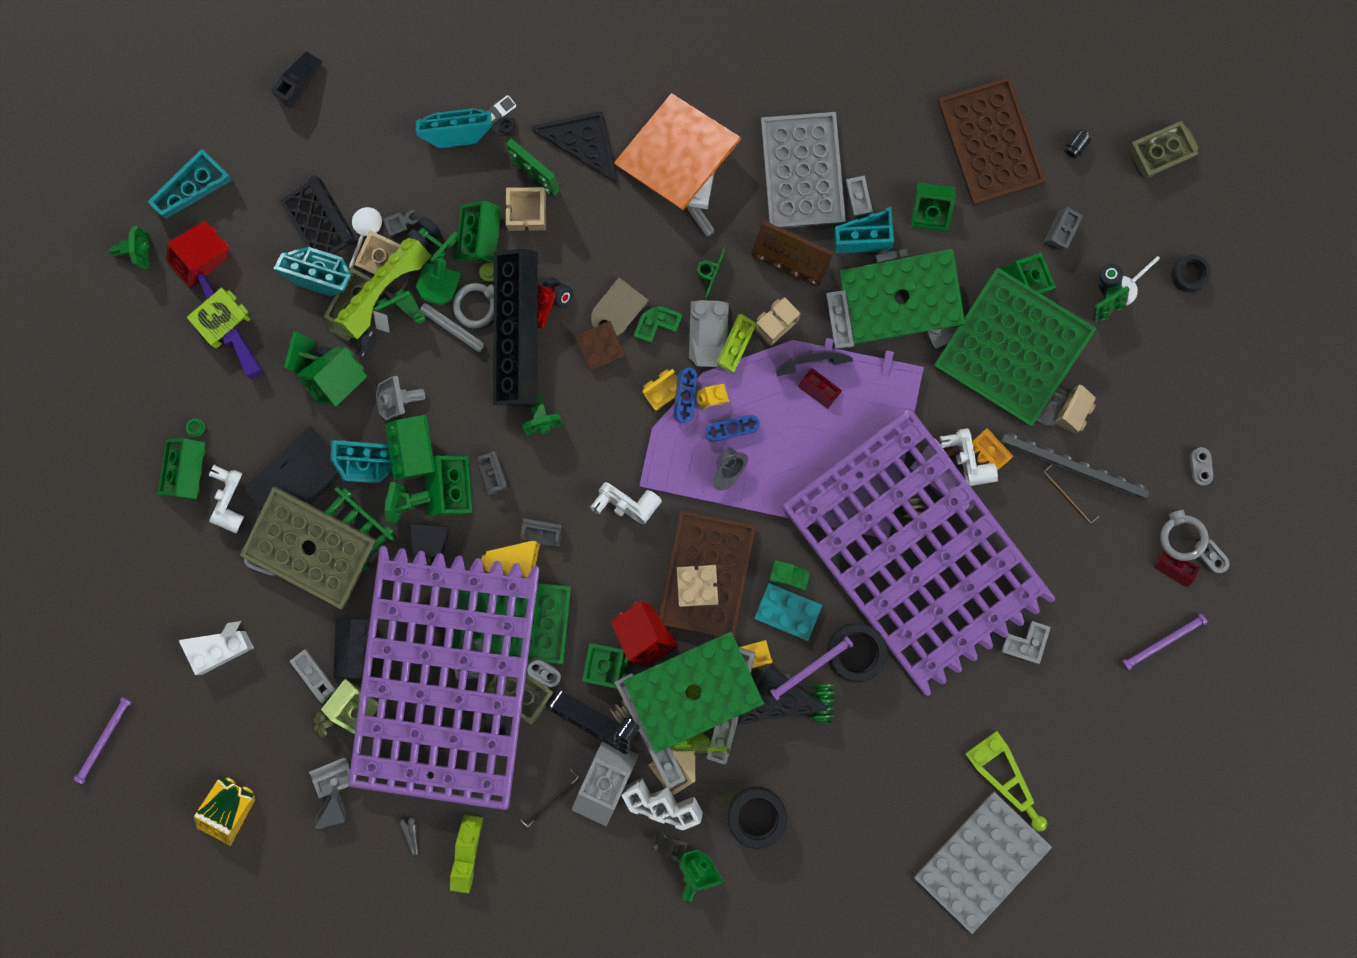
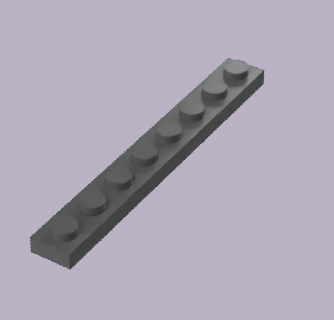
[1000,433,1150,500]

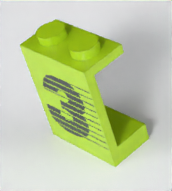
[187,287,251,349]

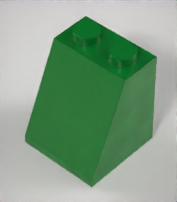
[295,346,367,407]

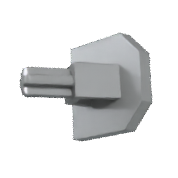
[376,376,425,420]

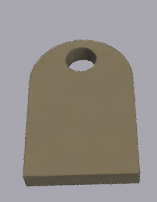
[591,277,649,337]

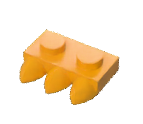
[972,428,1013,470]

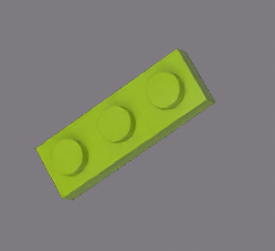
[716,314,756,373]

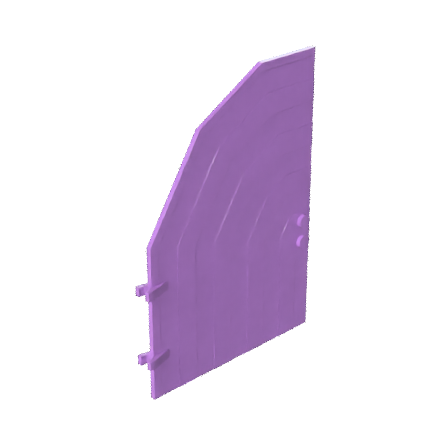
[639,338,924,538]

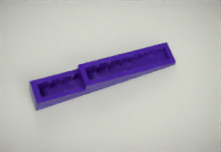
[197,273,265,379]

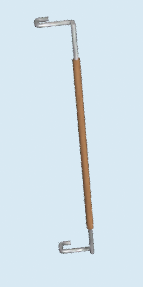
[1044,464,1099,524]

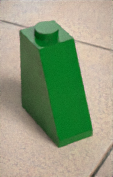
[768,560,810,591]

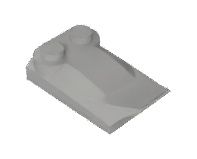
[689,300,729,367]

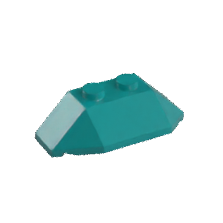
[416,108,492,148]
[273,247,351,296]
[330,440,392,483]

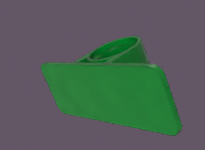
[697,248,725,300]

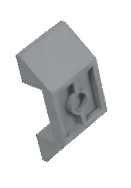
[572,742,639,827]

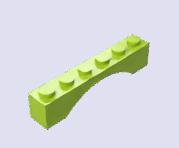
[334,238,431,339]

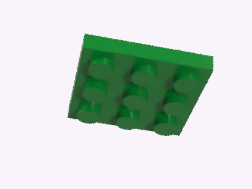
[506,139,560,196]

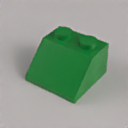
[911,182,955,231]
[1001,253,1056,294]

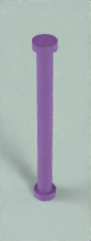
[1122,614,1207,671]
[770,636,854,700]
[73,696,132,784]

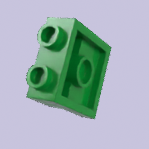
[582,643,632,689]

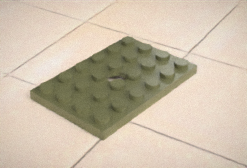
[240,486,377,609]

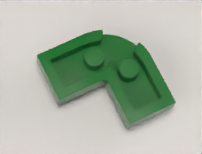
[633,306,683,344]

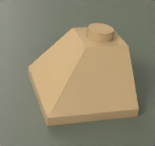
[649,741,695,795]

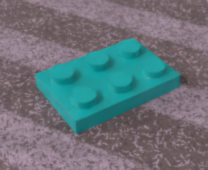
[754,583,822,641]

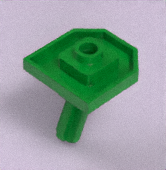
[108,226,149,270]
[416,257,461,305]
[522,394,563,436]
[384,482,431,524]
[679,850,724,902]

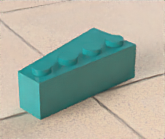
[148,149,233,219]

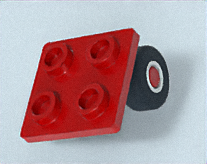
[537,278,573,329]

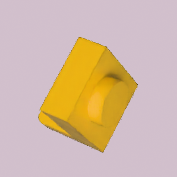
[696,384,729,410]

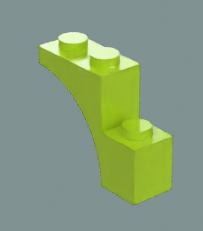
[450,814,483,894]

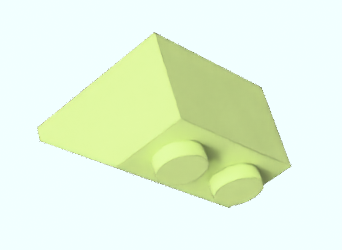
[321,678,378,734]

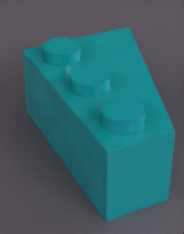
[834,207,894,254]

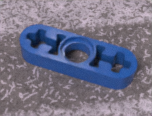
[673,368,697,423]
[705,415,760,442]

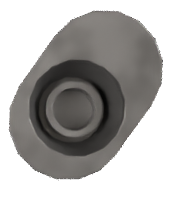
[714,447,748,491]

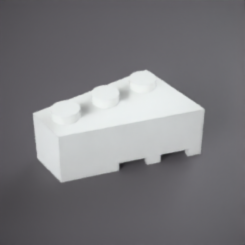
[179,631,254,675]

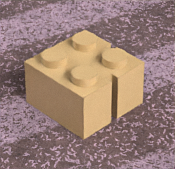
[506,187,546,231]
[755,297,801,346]
[677,565,718,607]

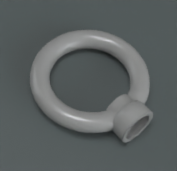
[453,283,494,328]
[1160,510,1209,561]

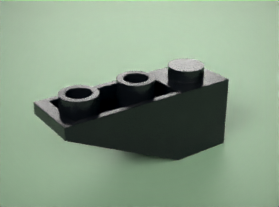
[271,51,322,108]

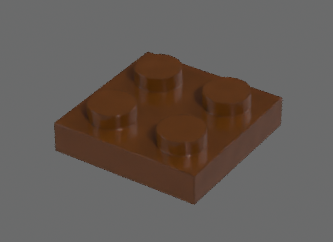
[575,321,626,371]

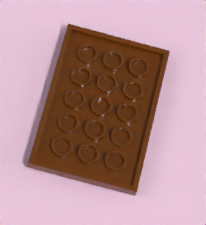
[938,77,1046,205]
[659,511,756,637]

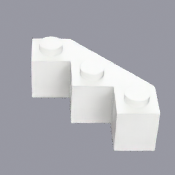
[621,778,703,830]

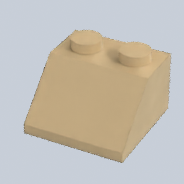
[1054,384,1096,434]

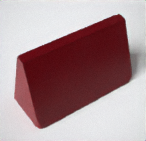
[798,368,842,409]
[1154,550,1199,587]

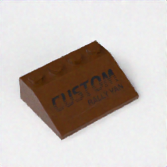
[751,220,834,286]

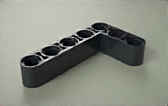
[546,689,640,754]

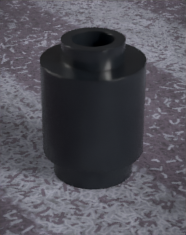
[1064,129,1091,159]

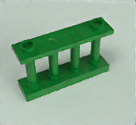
[325,487,397,573]

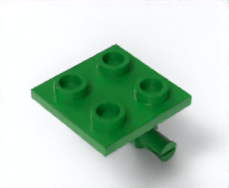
[374,289,425,323]

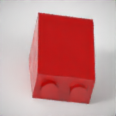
[166,221,229,288]
[611,601,678,667]

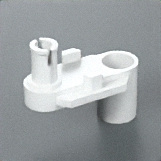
[940,428,998,486]
[209,465,244,533]
[590,482,662,524]

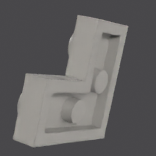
[1001,621,1051,664]

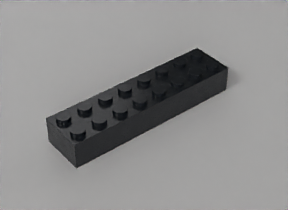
[493,249,538,406]

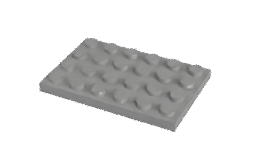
[761,112,846,228]
[914,792,1052,934]

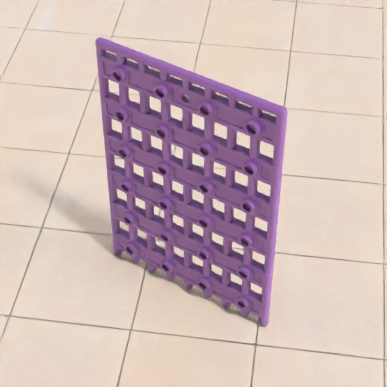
[782,409,1055,696]
[349,546,539,810]

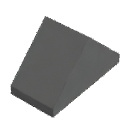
[315,787,346,829]

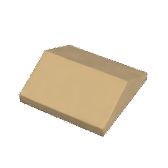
[354,230,400,274]

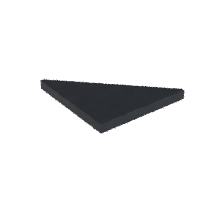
[532,111,617,182]
[737,664,829,724]

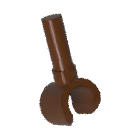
[933,436,956,458]

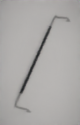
[520,769,579,827]

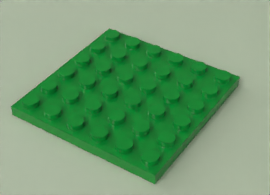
[934,267,1097,426]

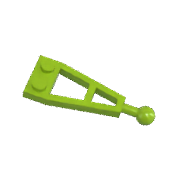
[965,731,1047,832]

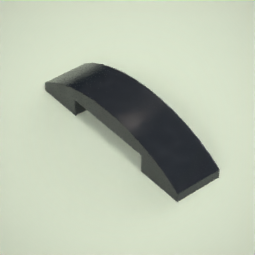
[775,350,853,376]

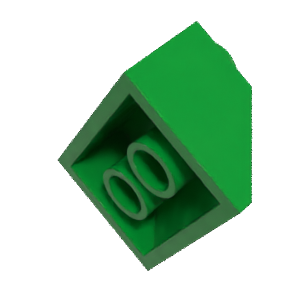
[454,200,501,263]
[385,415,435,481]
[157,438,205,499]
[425,456,473,516]

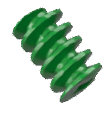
[809,683,836,724]

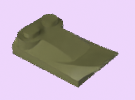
[1130,121,1199,178]
[324,268,384,341]
[485,673,554,725]

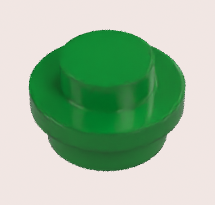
[186,418,206,437]

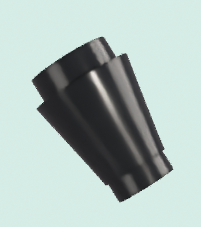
[355,329,377,357]

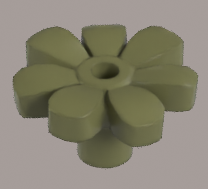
[313,712,334,737]

